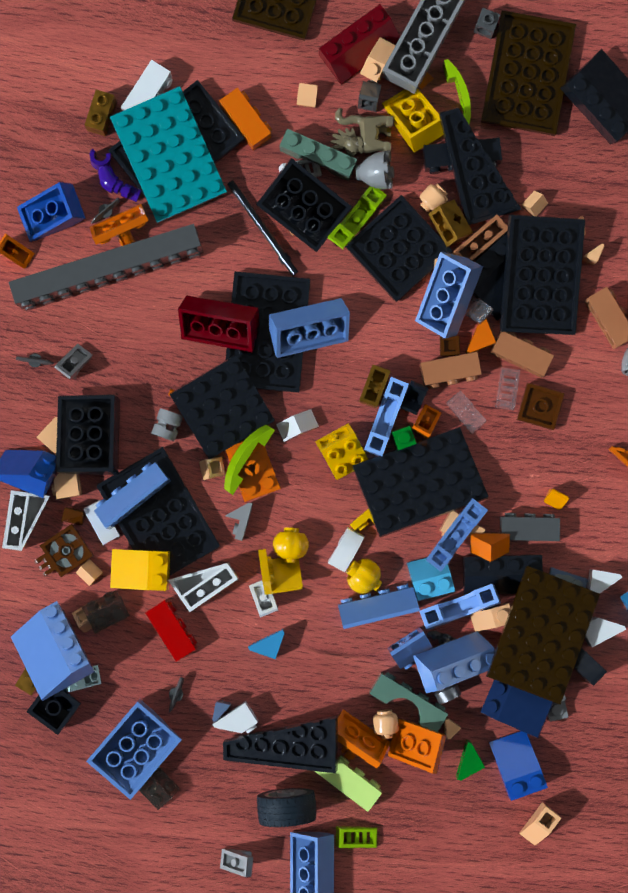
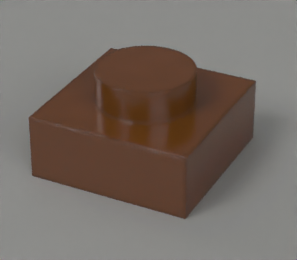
[440,336,460,356]

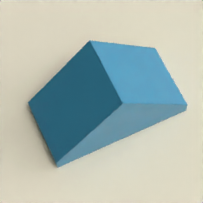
[248,629,285,659]

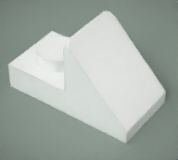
[249,580,278,618]

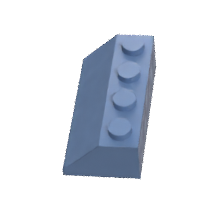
[415,252,483,338]
[269,298,350,358]
[94,462,171,529]
[338,584,420,629]
[413,631,495,693]
[290,832,334,893]

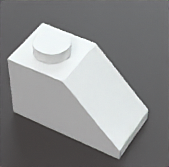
[585,617,626,647]
[213,701,258,733]

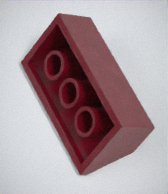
[319,4,400,85]
[178,295,259,352]

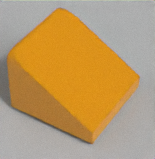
[544,489,569,510]

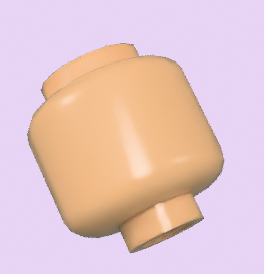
[420,183,448,212]
[373,709,399,739]

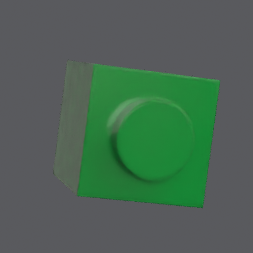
[391,426,417,451]

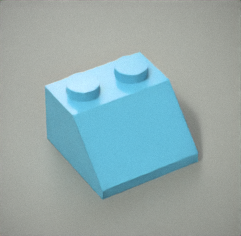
[407,558,455,601]

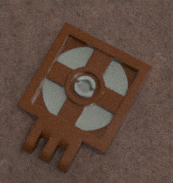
[34,524,94,577]

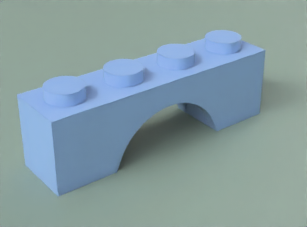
[364,377,409,456]
[420,584,501,630]

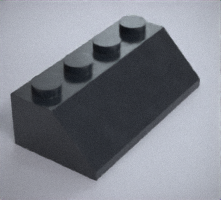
[462,555,543,595]

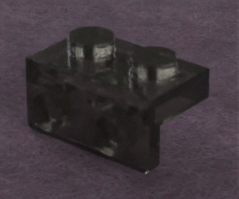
[82,590,130,634]
[139,767,179,810]

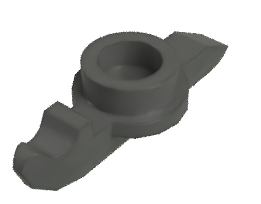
[91,197,120,224]
[16,354,54,368]
[427,631,456,645]
[169,677,184,712]

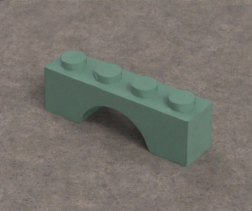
[279,129,357,181]
[369,672,448,732]

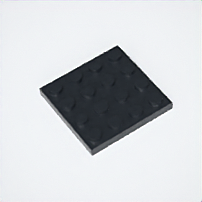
[345,195,453,302]
[170,354,275,459]

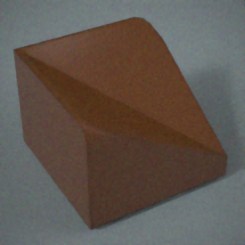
[61,507,86,526]

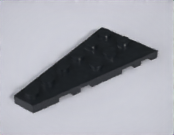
[439,108,522,225]
[223,715,338,774]

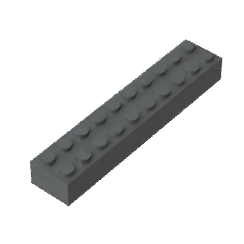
[9,224,203,311]

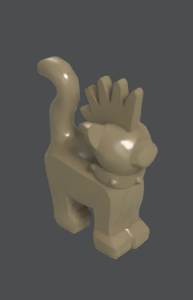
[330,108,393,157]

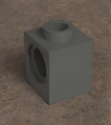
[474,8,500,39]

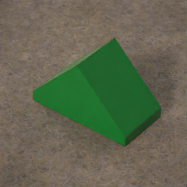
[455,739,485,781]

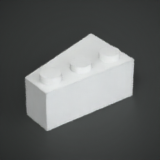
[2,490,50,551]
[168,563,239,612]

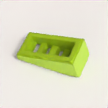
[336,826,377,848]

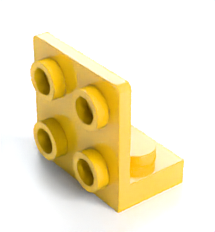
[315,423,369,480]
[258,549,303,595]

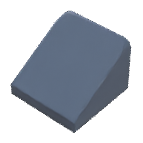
[212,700,231,722]

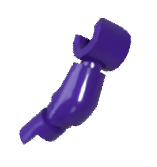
[90,149,141,202]

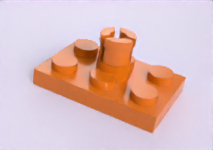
[90,204,149,246]
[226,442,281,502]
[338,709,390,768]
[388,718,447,774]

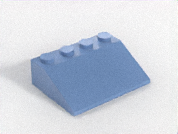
[11,601,95,701]
[86,699,182,800]

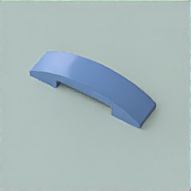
[426,498,488,572]

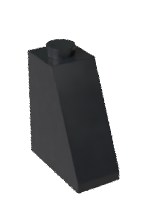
[574,648,607,686]

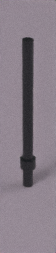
[227,180,299,276]

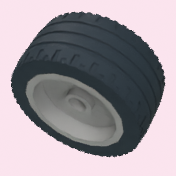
[257,788,316,827]

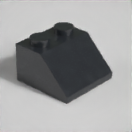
[27,690,81,735]

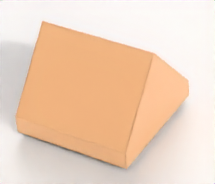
[522,191,548,216]
[76,559,103,586]
[444,717,461,739]

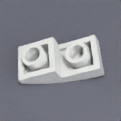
[83,500,120,545]
[328,527,364,572]

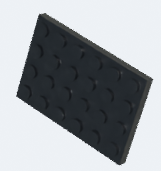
[108,80,245,196]
[500,215,585,335]
[225,271,310,393]
[352,427,489,538]
[96,447,221,576]

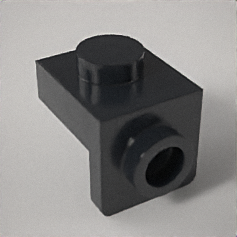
[400,380,429,415]

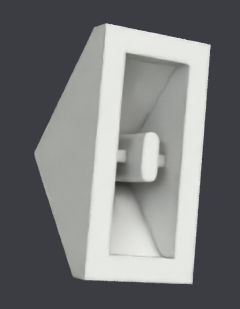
[276,409,319,442]
[587,569,622,593]

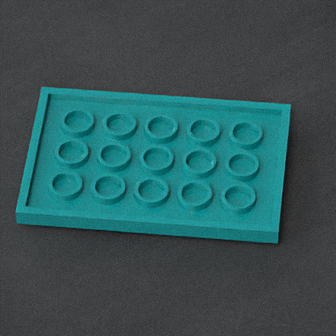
[110,86,227,223]

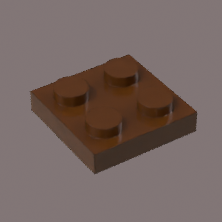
[516,383,565,430]

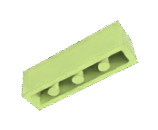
[315,756,382,812]

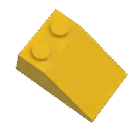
[382,89,444,153]
[110,549,170,591]

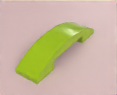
[443,59,471,124]
[328,186,387,249]
[224,425,275,495]

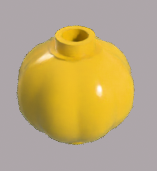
[273,528,309,563]
[346,559,382,594]

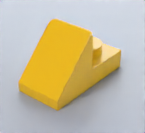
[350,509,375,531]

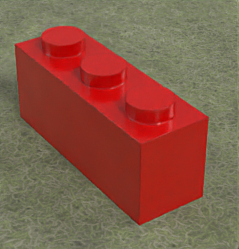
[145,599,198,662]

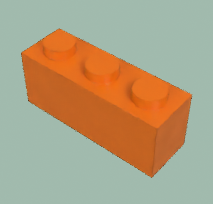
[219,87,272,151]

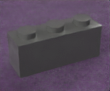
[500,513,560,541]

